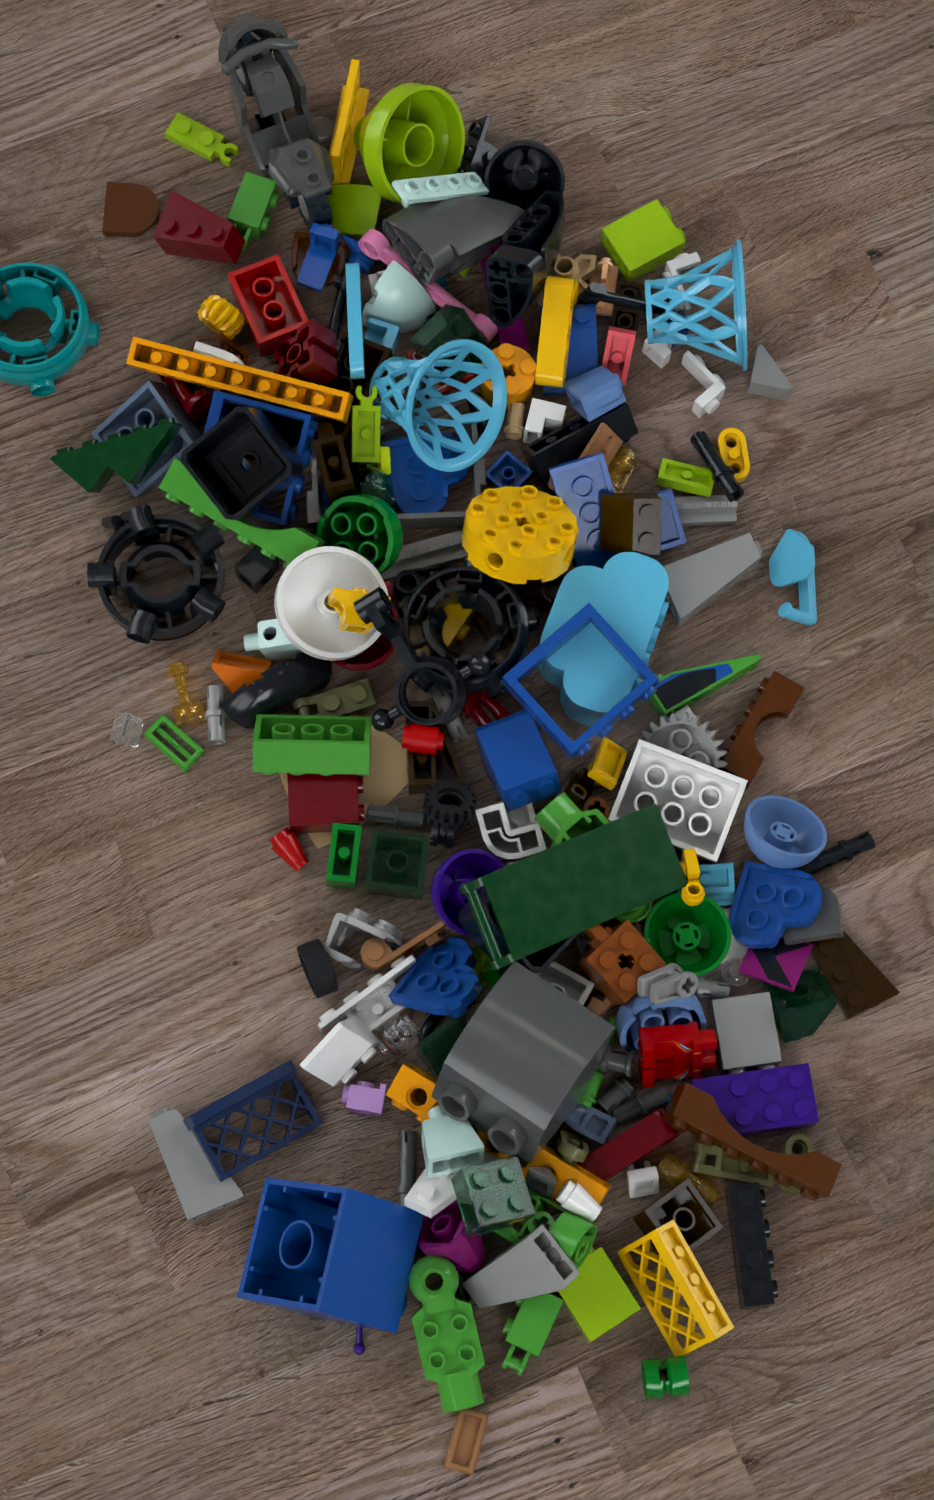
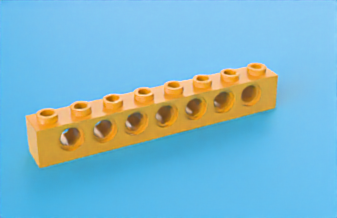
[126,336,354,424]
[385,1062,612,1219]

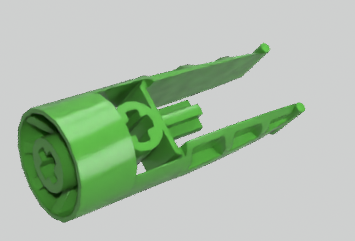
[465,1171,597,1270]

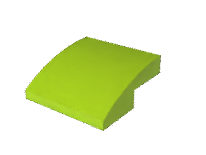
[328,184,383,239]

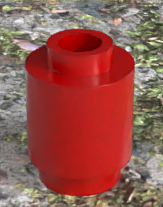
[402,723,445,755]

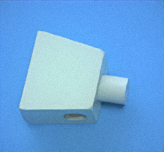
[244,619,302,660]
[421,1106,484,1179]

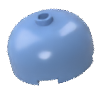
[616,993,707,1061]

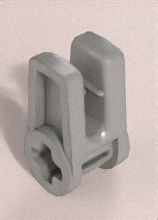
[637,963,699,1005]

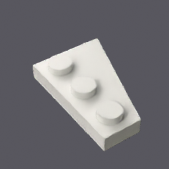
[404,1152,502,1218]

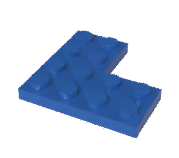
[548,451,687,569]

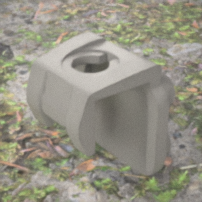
[325,908,404,970]

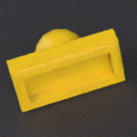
[587,737,628,791]

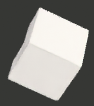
[523,398,566,444]

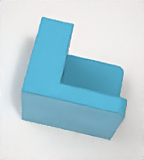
[364,317,400,355]

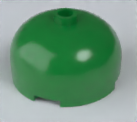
[316,494,403,575]

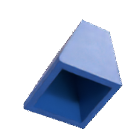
[475,710,561,812]

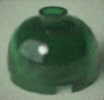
[355,463,395,513]

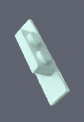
[391,172,489,208]

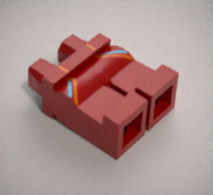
[638,1022,717,1088]

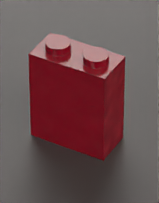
[287,773,365,834]

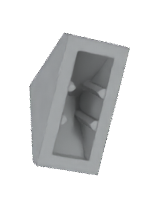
[747,344,793,401]

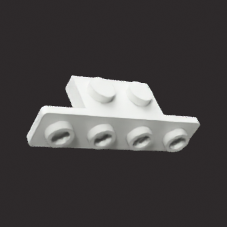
[318,955,416,1033]

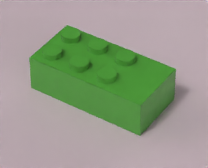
[253,714,371,776]

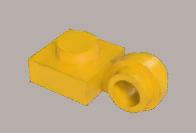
[679,849,705,906]

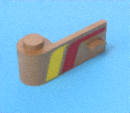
[361,921,445,973]

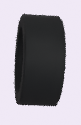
[297,938,339,998]

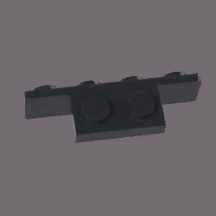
[458,115,498,198]

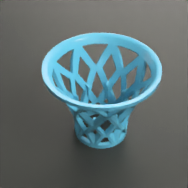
[644,239,748,371]
[369,339,507,472]

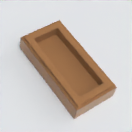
[443,1409,489,1476]

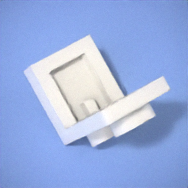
[662,252,701,316]
[681,350,726,418]

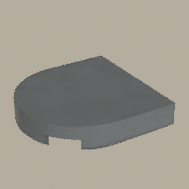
[784,885,844,945]

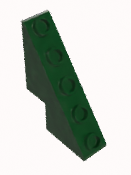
[50,418,183,493]

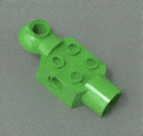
[534,792,653,923]
[409,1255,485,1412]

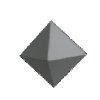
[524,1167,557,1198]

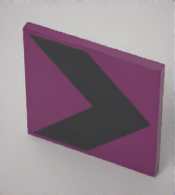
[738,934,814,992]

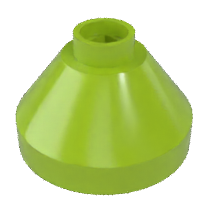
[354,82,465,204]

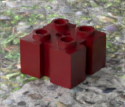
[274,319,338,386]

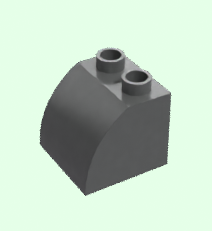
[431,961,615,1164]

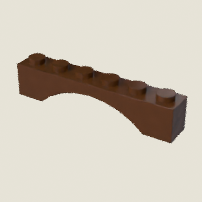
[663,1083,842,1201]

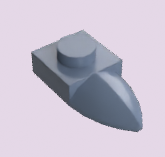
[565,1104,617,1147]

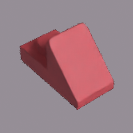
[602,326,637,386]

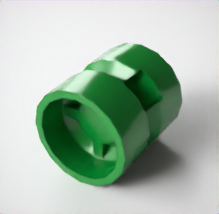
[641,1355,690,1399]

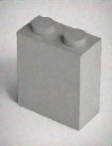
[709,992,782,1074]

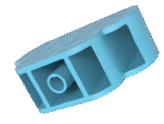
[538,552,670,727]

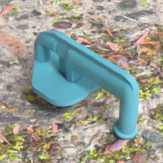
[769,529,817,626]

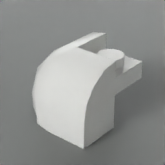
[475,802,546,859]

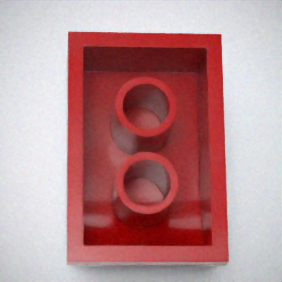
[227,254,309,357]

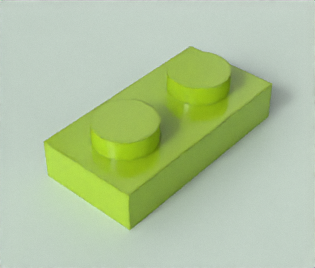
[656,458,714,498]

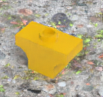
[327,587,391,635]
[426,604,476,650]

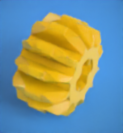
[197,295,245,340]

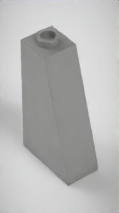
[663,533,762,627]
[148,1107,245,1223]
[462,1224,580,1309]

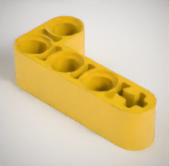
[535,276,579,388]

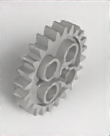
[636,712,728,769]

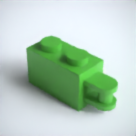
[227,172,281,252]
[501,1293,564,1376]

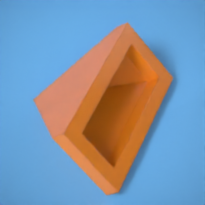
[211,650,273,693]

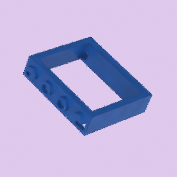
[204,390,319,525]
[502,603,659,760]

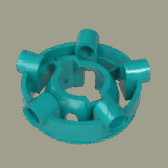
[0,262,100,397]

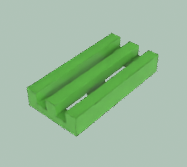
[143,714,205,773]

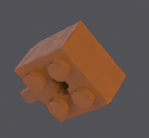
[578,919,666,1005]

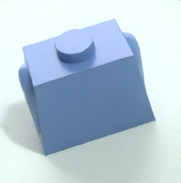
[564,365,626,422]

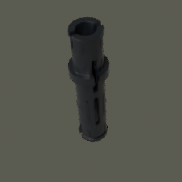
[690,431,744,502]
[793,831,875,876]

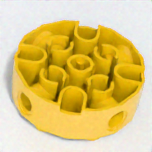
[461,485,579,584]

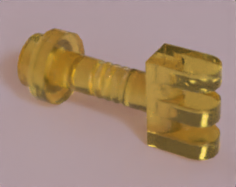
[166,662,205,727]

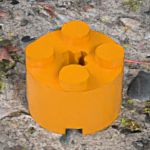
[480,343,536,408]

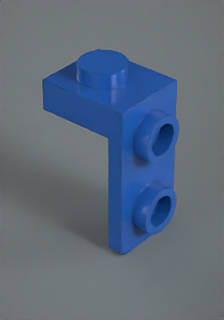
[297,222,340,292]

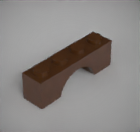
[719,671,804,789]

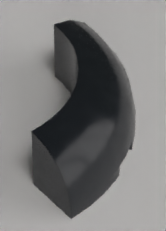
[220,652,332,729]

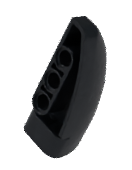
[485,190,565,328]

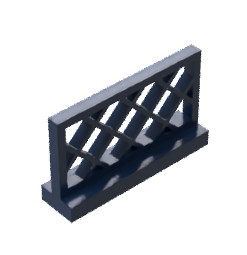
[183,1059,323,1182]

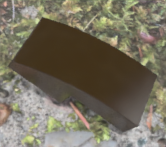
[611,280,644,338]

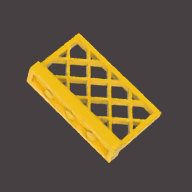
[328,59,369,185]
[617,1219,734,1356]

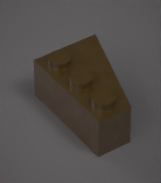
[405,701,467,794]

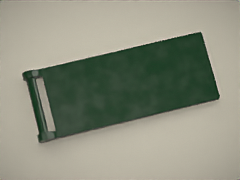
[459,804,688,971]

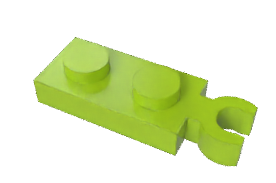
[165,112,239,167]
[351,386,381,463]

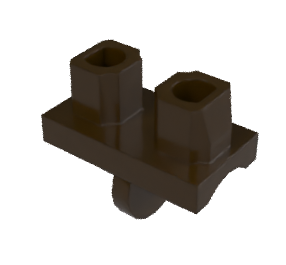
[552,768,595,810]

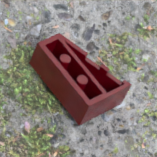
[153,190,245,265]

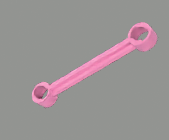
[358,229,498,345]

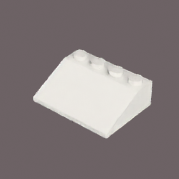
[608,739,748,863]

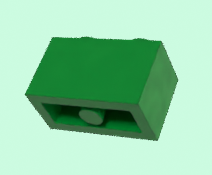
[326,823,362,890]

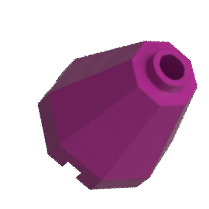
[418,1199,487,1273]

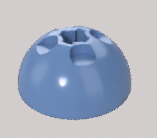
[743,795,827,869]

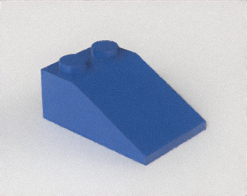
[539,304,598,395]

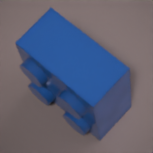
[485,450,533,489]

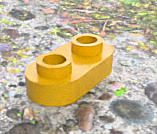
[717,428,750,483]

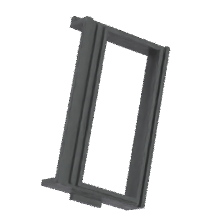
[307,423,486,531]

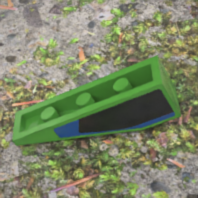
[648,654,761,717]

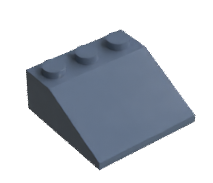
[91,380,201,498]

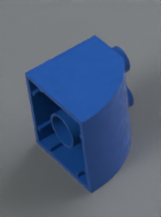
[237,1177,423,1333]

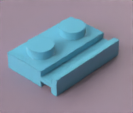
[676,862,735,906]

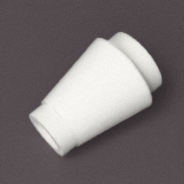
[556,1180,602,1222]

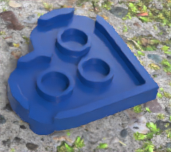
[383,432,470,514]
[729,861,823,949]
[388,938,483,1018]

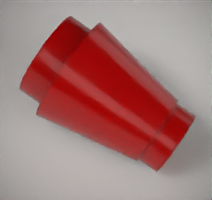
[269,827,309,872]

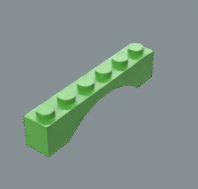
[159,458,325,568]

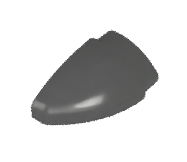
[382,196,525,286]

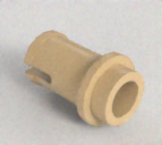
[503,402,525,440]

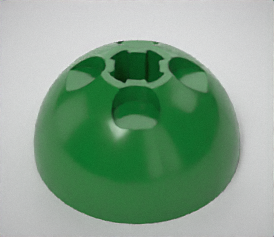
[644,892,731,977]

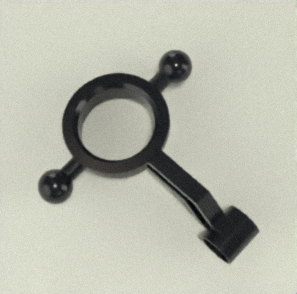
[354,587,491,732]

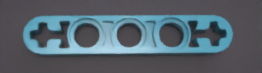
[345,263,365,379]

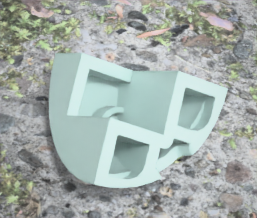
[362,260,436,333]

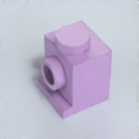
[341,1081,386,1118]

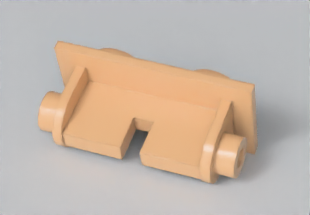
[589,257,619,317]

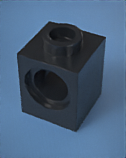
[234,545,279,594]

